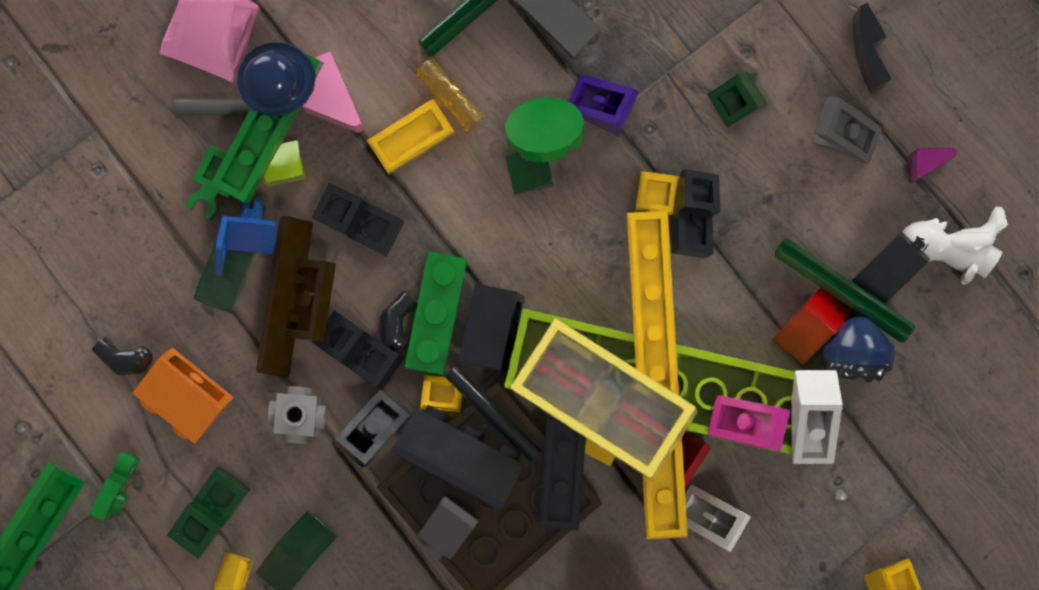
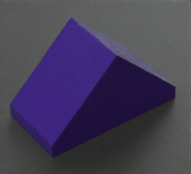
[568,74,639,137]

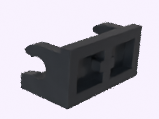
[458,284,525,373]

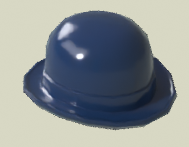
[237,42,316,116]

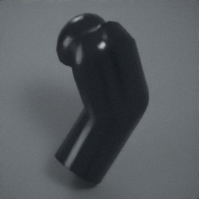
[379,290,417,351]
[92,337,153,375]

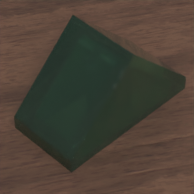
[255,511,338,590]

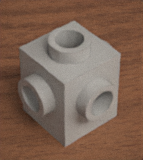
[268,386,327,444]

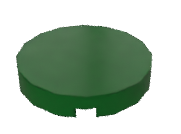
[505,97,585,163]

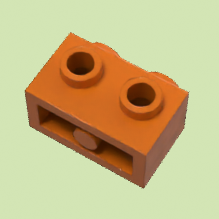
[132,347,234,444]

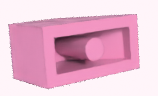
[302,51,364,133]

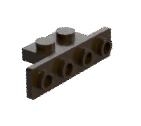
[256,216,336,378]

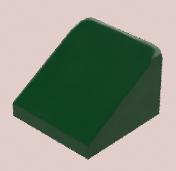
[707,71,767,128]
[506,152,553,195]

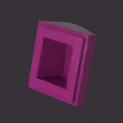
[909,148,957,183]

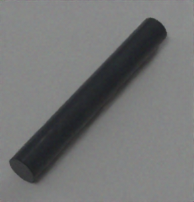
[445,366,542,462]

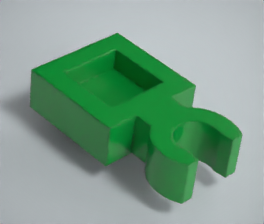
[186,145,231,220]
[89,452,140,521]

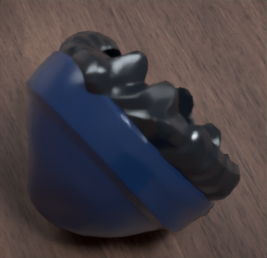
[820,317,895,382]

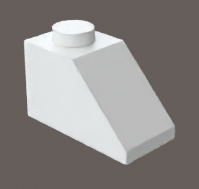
[791,370,843,464]

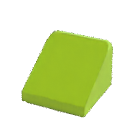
[264,140,306,187]

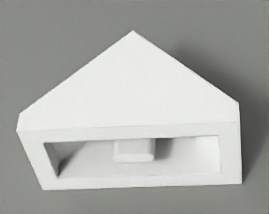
[685,484,751,552]

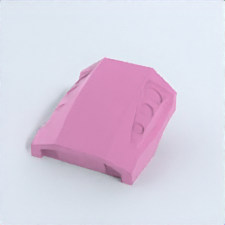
[159,0,260,83]

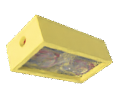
[510,318,698,481]

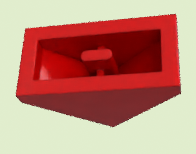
[773,287,852,365]

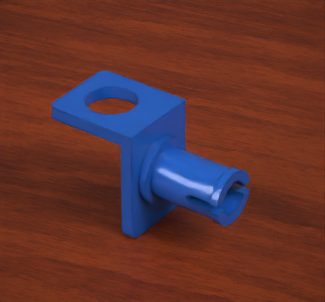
[216,198,276,276]

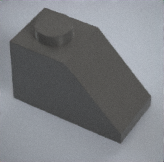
[417,495,480,560]

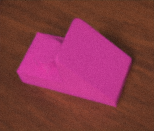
[708,395,790,451]

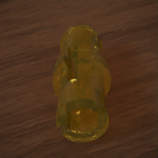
[414,57,485,132]

